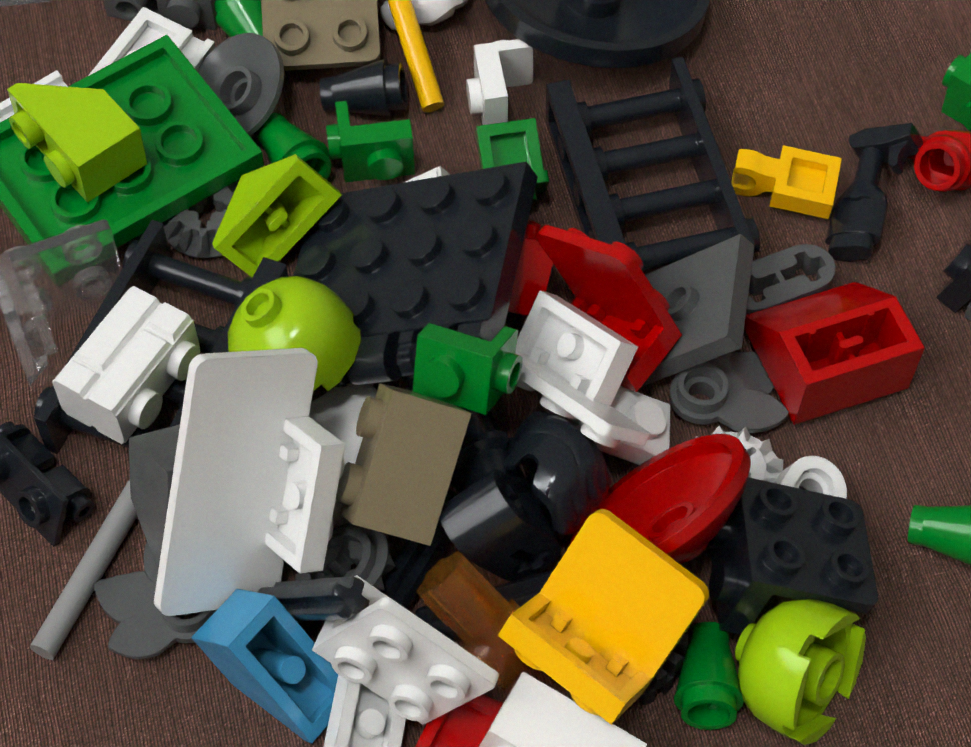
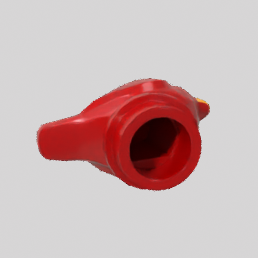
[908,130,971,192]

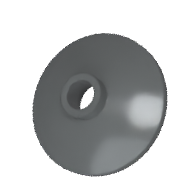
[197,33,284,136]

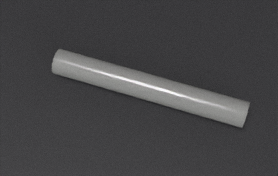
[30,480,137,660]

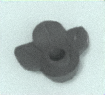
[669,352,788,433]
[94,542,216,659]

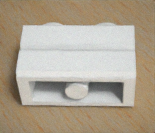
[52,286,200,444]

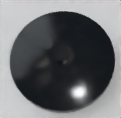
[486,0,710,68]

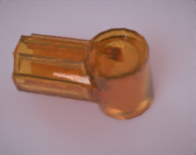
[416,550,529,691]

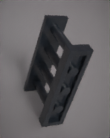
[545,57,760,271]
[34,220,288,454]

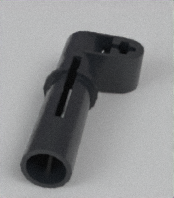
[402,376,561,581]

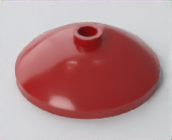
[570,434,751,564]

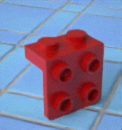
[536,224,682,392]

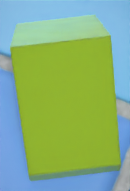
[212,154,342,277]

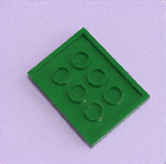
[0,35,264,282]

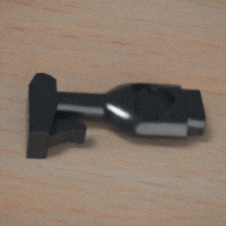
[825,123,923,261]

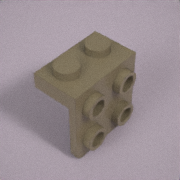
[261,0,381,71]

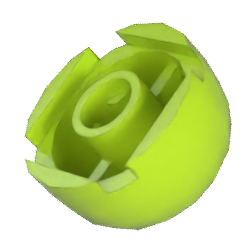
[228,276,361,391]
[735,599,866,745]

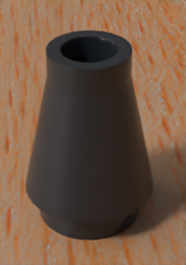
[320,58,408,117]

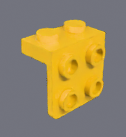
[497,509,709,725]

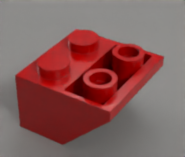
[744,282,925,425]

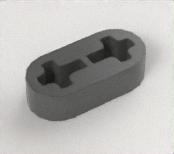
[746,244,836,315]

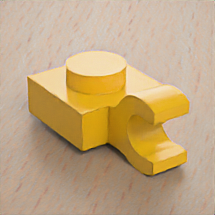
[731,145,842,219]

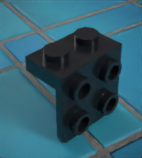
[707,477,878,635]

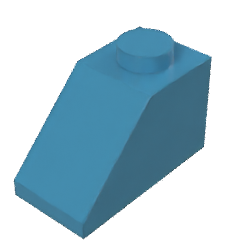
[191,589,338,743]

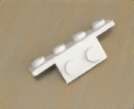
[515,290,651,448]

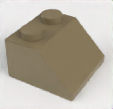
[336,383,471,546]

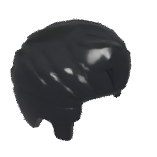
[503,411,612,539]

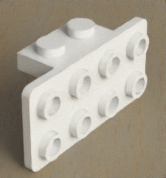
[154,348,345,616]

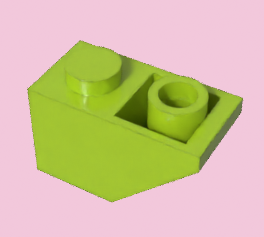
[7,83,147,202]

